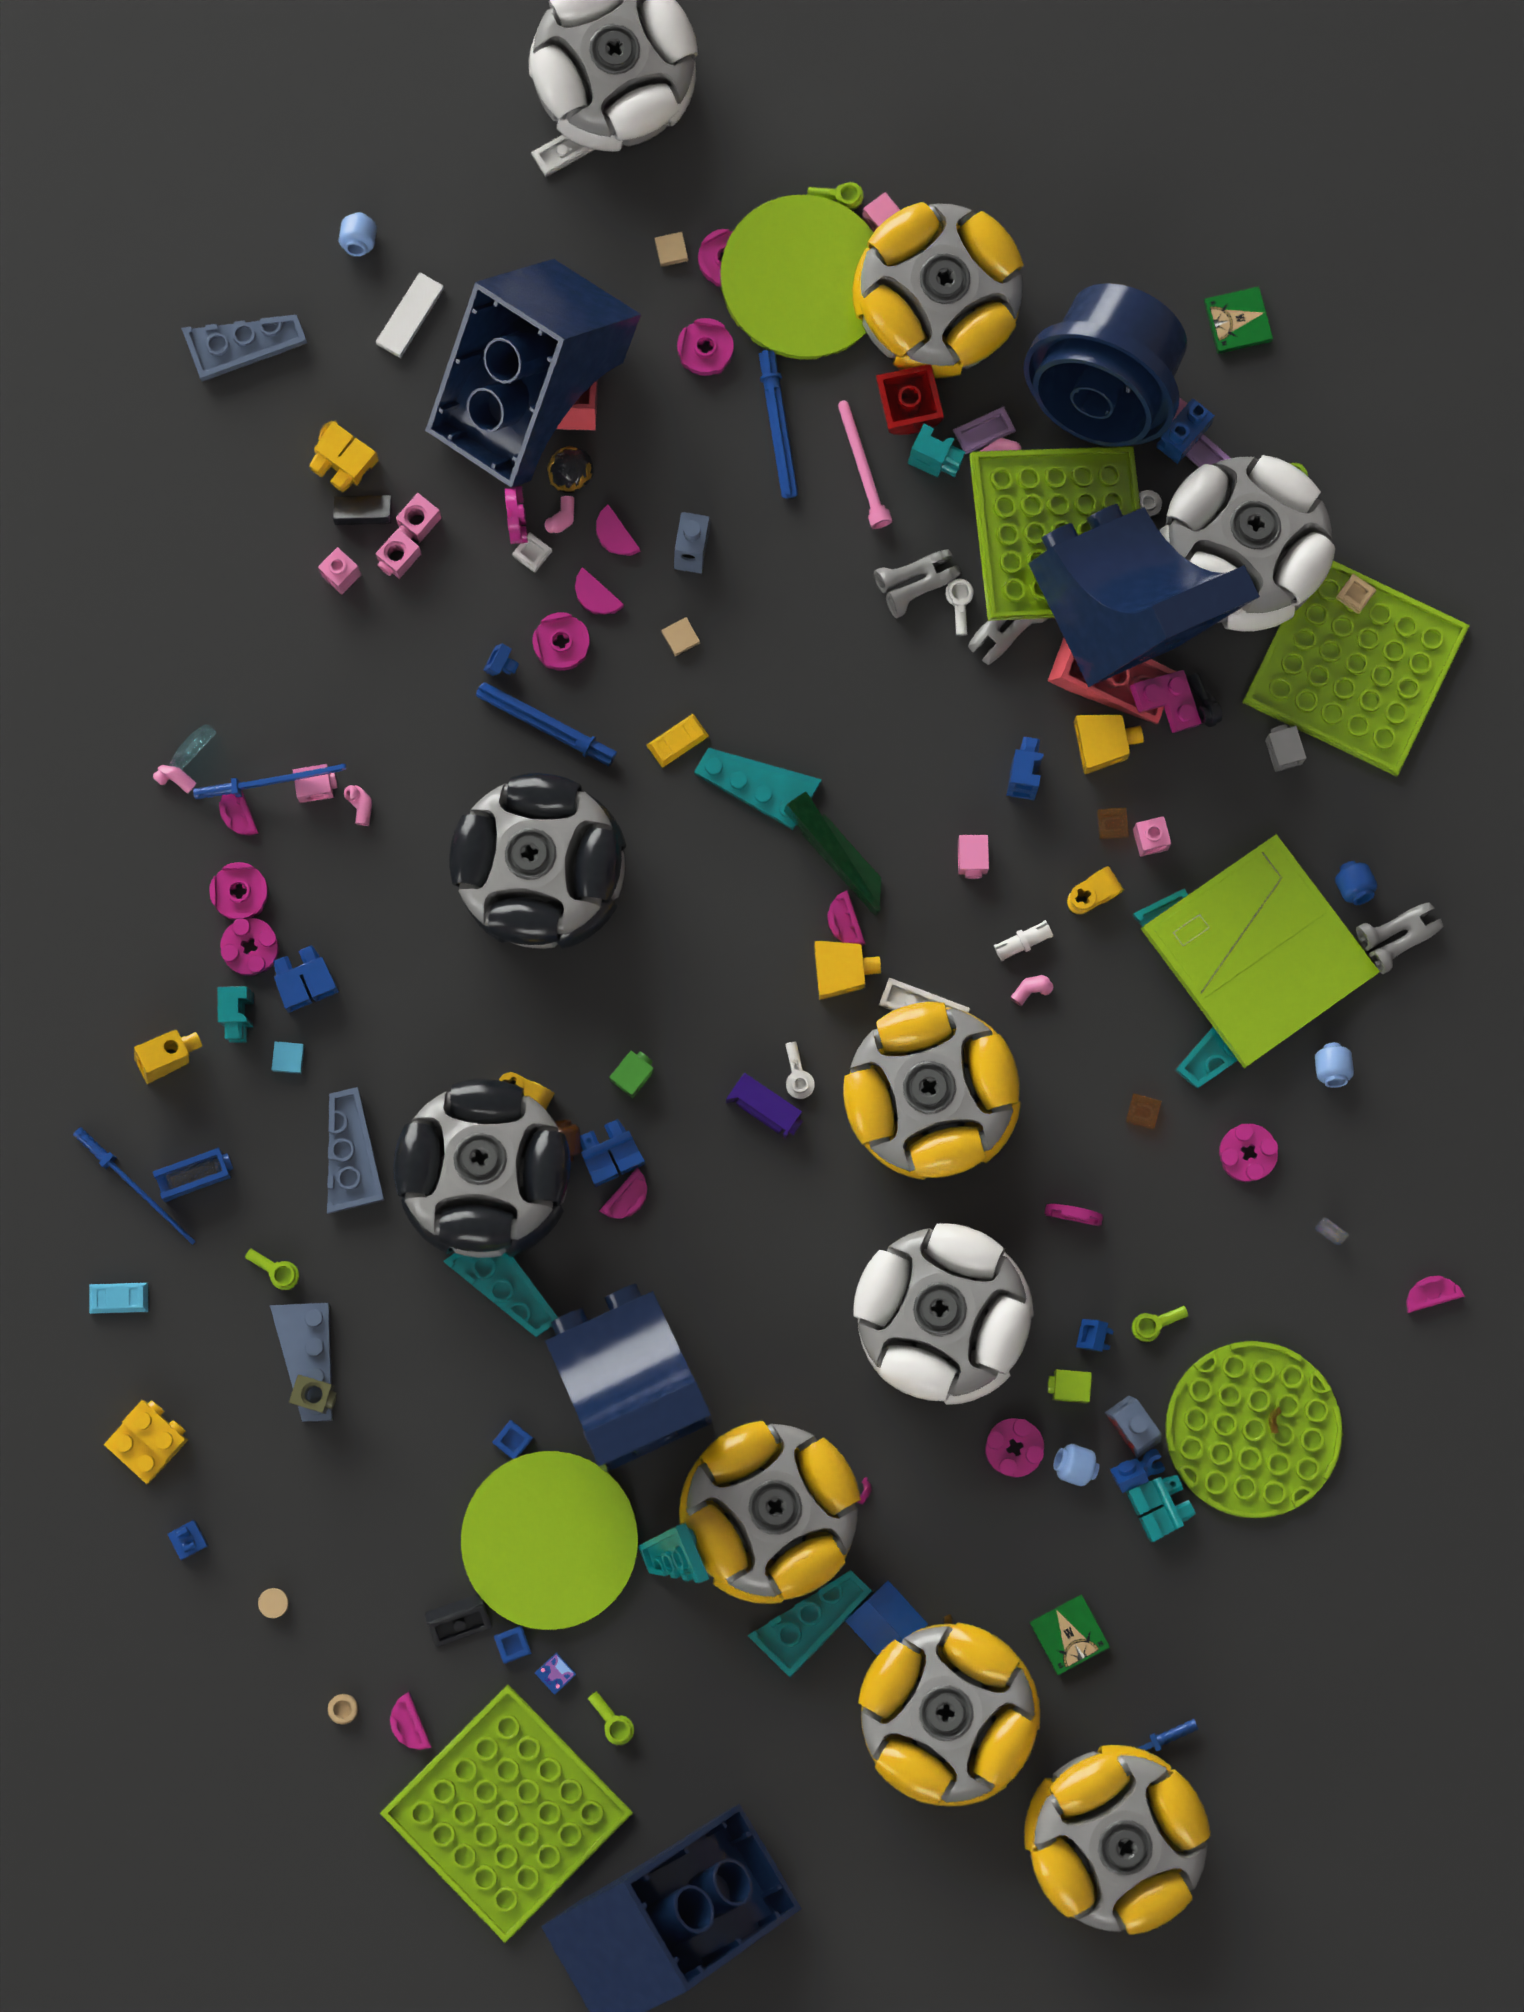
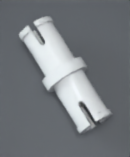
[994,920,1053,962]

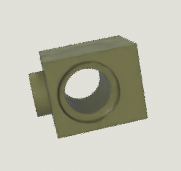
[289,1374,337,1414]

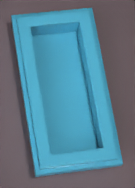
[89,1283,148,1314]

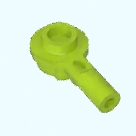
[807,182,864,210]
[245,1248,299,1290]
[1131,1306,1188,1342]
[588,1691,635,1745]

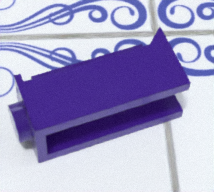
[726,1072,803,1139]

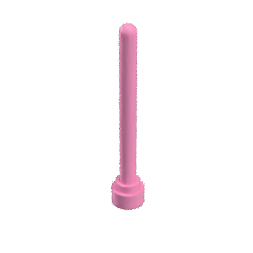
[838,400,893,529]

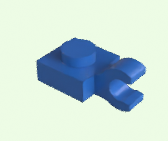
[1110,1449,1165,1493]

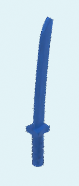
[193,764,347,799]
[73,1127,196,1245]
[1137,1719,1199,1752]

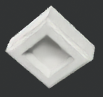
[512,532,552,573]

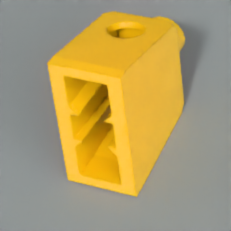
[1074,715,1144,774]
[814,941,881,1000]
[134,1030,203,1084]

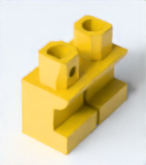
[309,421,379,493]

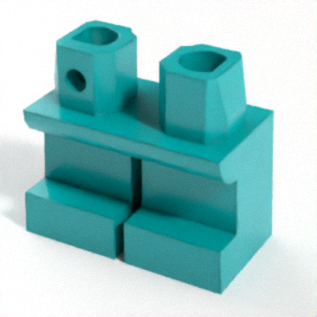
[907,424,965,477]
[217,986,254,1043]
[1126,1475,1196,1542]

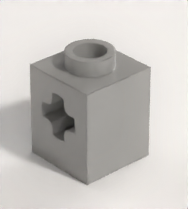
[1265,725,1306,772]

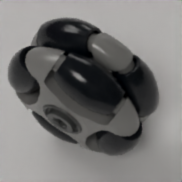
[449,773,626,949]
[393,1079,571,1258]

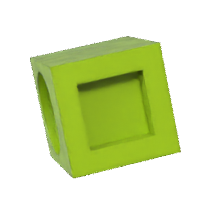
[1047,1369,1092,1403]

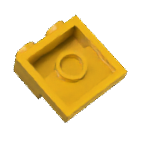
[104,1400,188,1484]

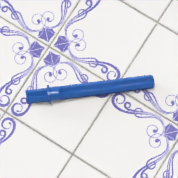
[759,350,798,499]
[476,682,617,766]

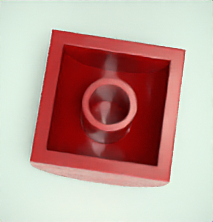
[876,364,944,435]

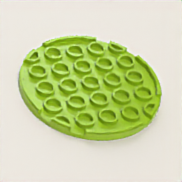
[720,195,873,360]
[1165,1341,1342,1518]
[461,1451,638,1630]

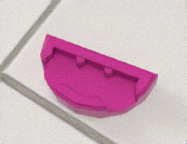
[596,504,640,556]
[575,567,624,615]
[219,792,259,836]
[827,890,865,945]
[599,1167,647,1219]
[1044,1204,1103,1227]
[1406,1276,1465,1313]
[390,1692,432,1750]

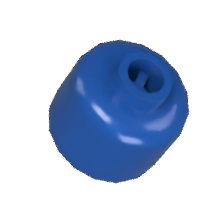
[1335,861,1378,905]

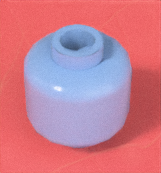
[339,212,377,256]
[1315,1042,1354,1088]
[1053,1444,1099,1487]

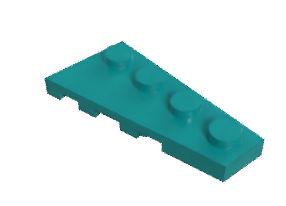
[694,748,822,830]
[1175,1027,1238,1089]
[638,1523,709,1583]
[747,1570,873,1678]

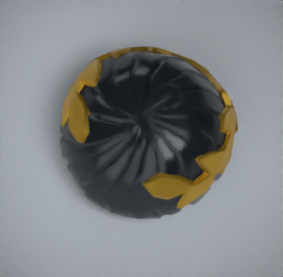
[547,446,593,493]

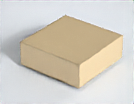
[655,232,688,267]
[1336,574,1376,614]
[661,617,700,657]

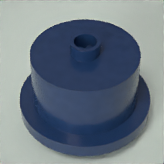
[1023,283,1187,447]

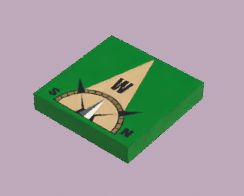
[1204,286,1273,354]
[1029,1594,1110,1675]

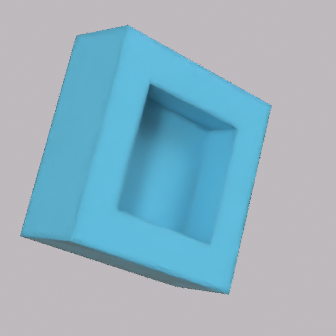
[271,1041,305,1074]

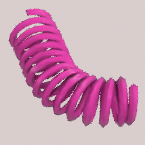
[857,1477,872,1505]

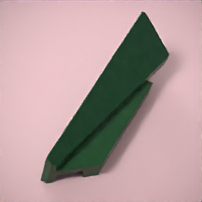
[784,791,881,916]

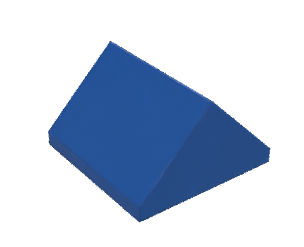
[845,1580,928,1656]

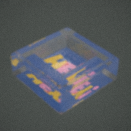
[1315,1217,1349,1245]

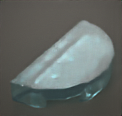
[170,724,217,770]

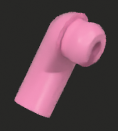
[980,438,1022,451]
[544,496,575,533]
[153,765,196,793]
[344,785,372,826]
[1010,975,1054,1006]

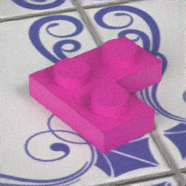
[1130,670,1202,733]

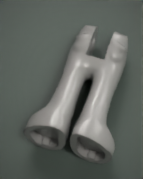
[873,550,961,618]
[968,618,1048,665]
[1356,902,1444,974]

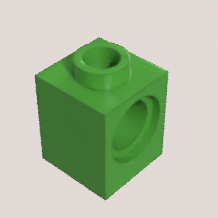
[609,1050,654,1099]

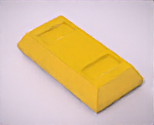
[646,714,709,768]

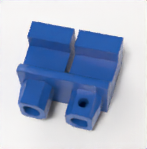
[1156,398,1215,464]
[1006,737,1044,800]
[273,945,339,1013]
[580,1119,646,1188]

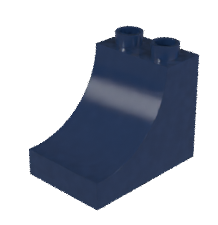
[425,259,641,488]
[1029,504,1260,687]
[545,1283,713,1472]
[541,1804,801,2012]

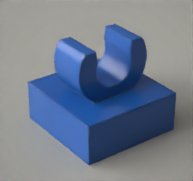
[483,643,519,676]
[1076,1319,1114,1352]
[167,1520,208,1560]

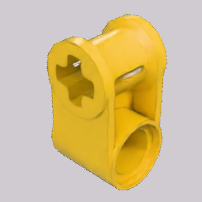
[1067,866,1124,915]
[499,1072,555,1110]

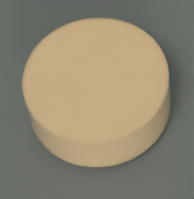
[258,1588,289,1618]
[328,1694,358,1724]

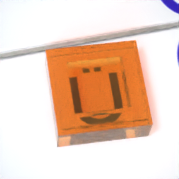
[1097,808,1129,839]
[1125,1093,1161,1130]

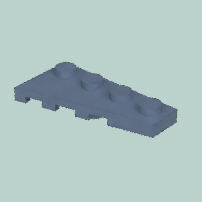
[182,315,307,382]
[327,1087,385,1214]
[270,1303,333,1422]

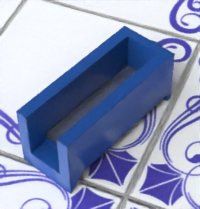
[153,1148,234,1203]

